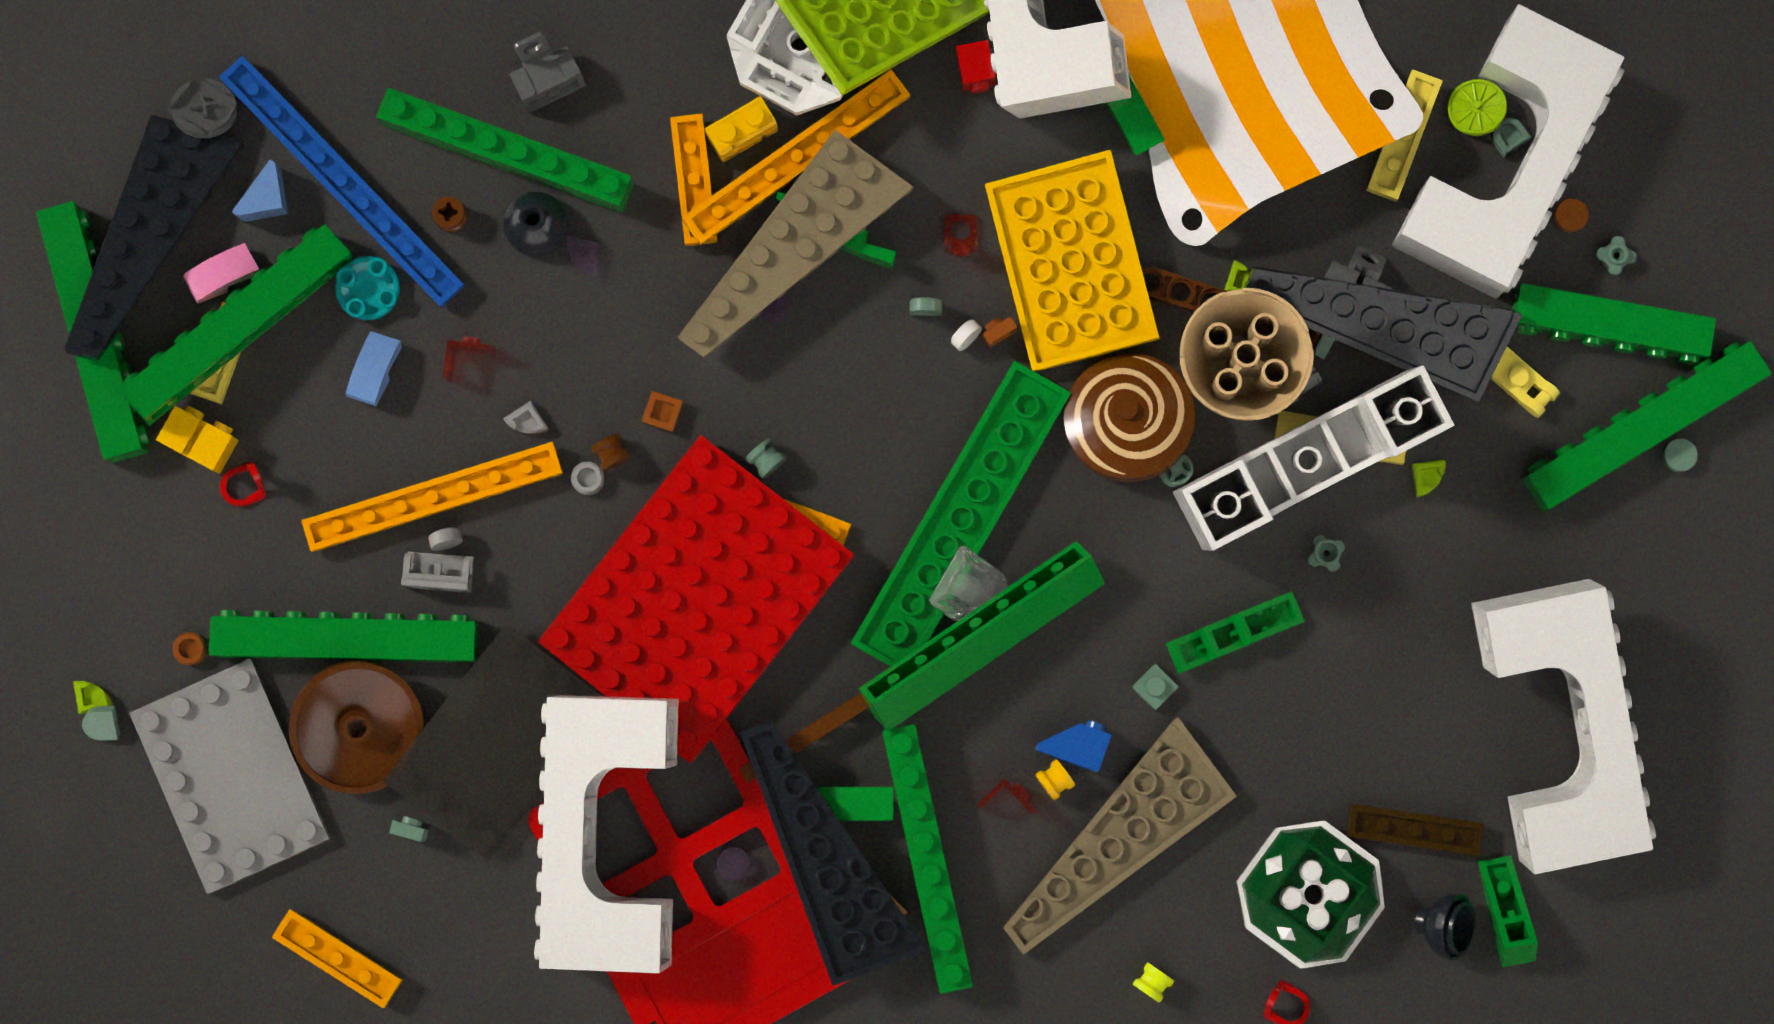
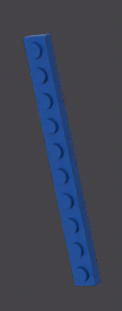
[219,55,465,308]

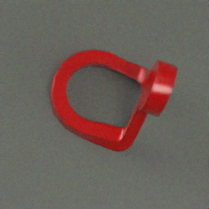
[220,461,266,507]
[1263,980,1311,1024]

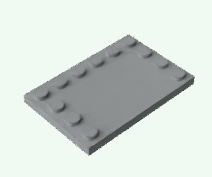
[129,658,331,894]

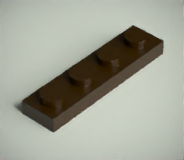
[1346,804,1484,856]

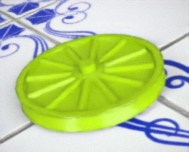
[1448,79,1507,136]

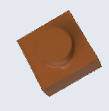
[982,316,1017,349]

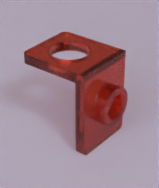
[944,214,978,256]
[443,337,495,382]
[977,778,1036,815]

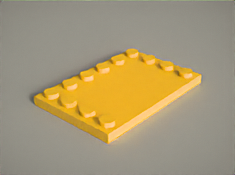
[985,150,1160,372]

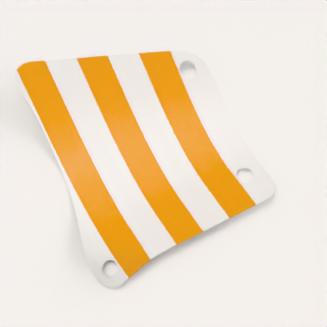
[1095,0,1423,246]

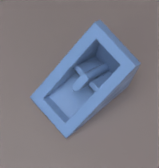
[232,160,288,222]

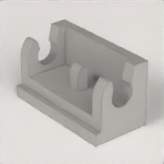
[401,551,474,593]

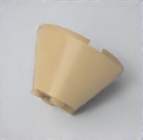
[1180,288,1314,421]

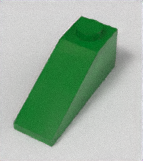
[1478,855,1538,967]

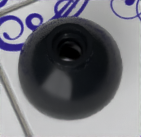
[503,192,569,257]
[1415,893,1475,961]

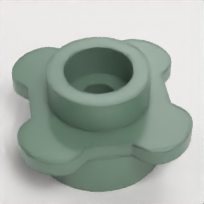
[1597,236,1636,275]
[1308,535,1345,572]

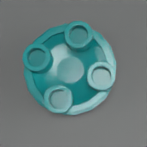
[335,256,400,321]

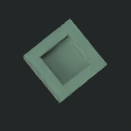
[1131,664,1179,711]
[389,816,429,842]

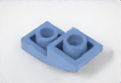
[346,331,402,406]

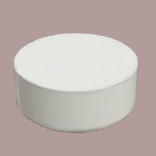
[951,320,982,351]

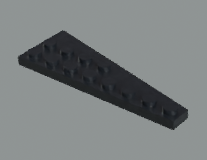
[64,115,244,362]
[1244,266,1522,402]
[740,721,926,986]

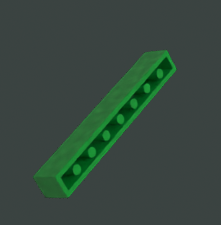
[376,87,634,214]
[36,201,151,464]
[119,224,352,426]
[1522,341,1772,513]
[859,541,1105,732]
[209,610,479,663]
[882,724,973,994]

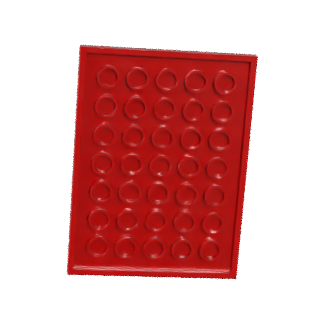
[537,435,855,764]

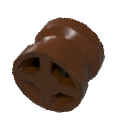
[432,196,468,233]
[590,433,631,472]

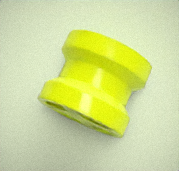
[1132,962,1175,1003]

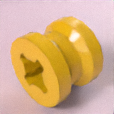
[1035,759,1075,801]

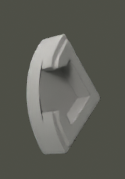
[503,401,549,435]

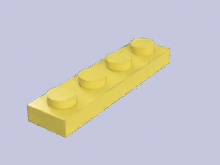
[1366,69,1443,202]

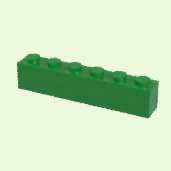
[1512,283,1716,365]

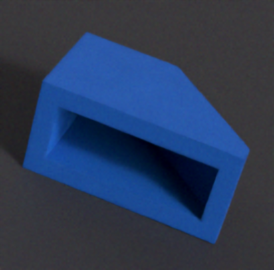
[1035,720,1112,773]

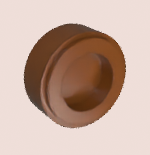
[1554,199,1589,233]
[172,632,208,666]

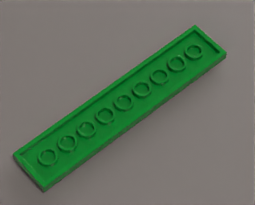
[850,361,1071,667]

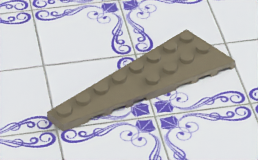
[677,130,913,359]
[1003,718,1237,955]

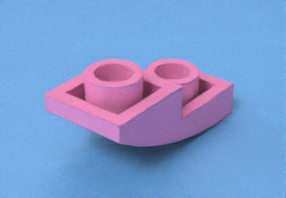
[183,243,259,304]

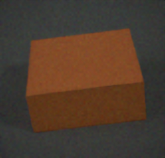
[641,391,684,433]

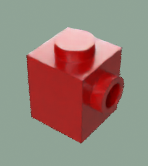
[956,40,997,94]

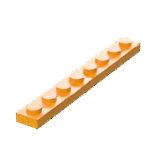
[682,69,910,245]
[301,442,563,553]

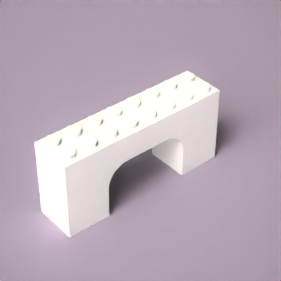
[984,0,1131,119]
[1392,4,1625,299]
[1173,365,1455,551]
[1471,579,1656,874]
[534,695,679,973]

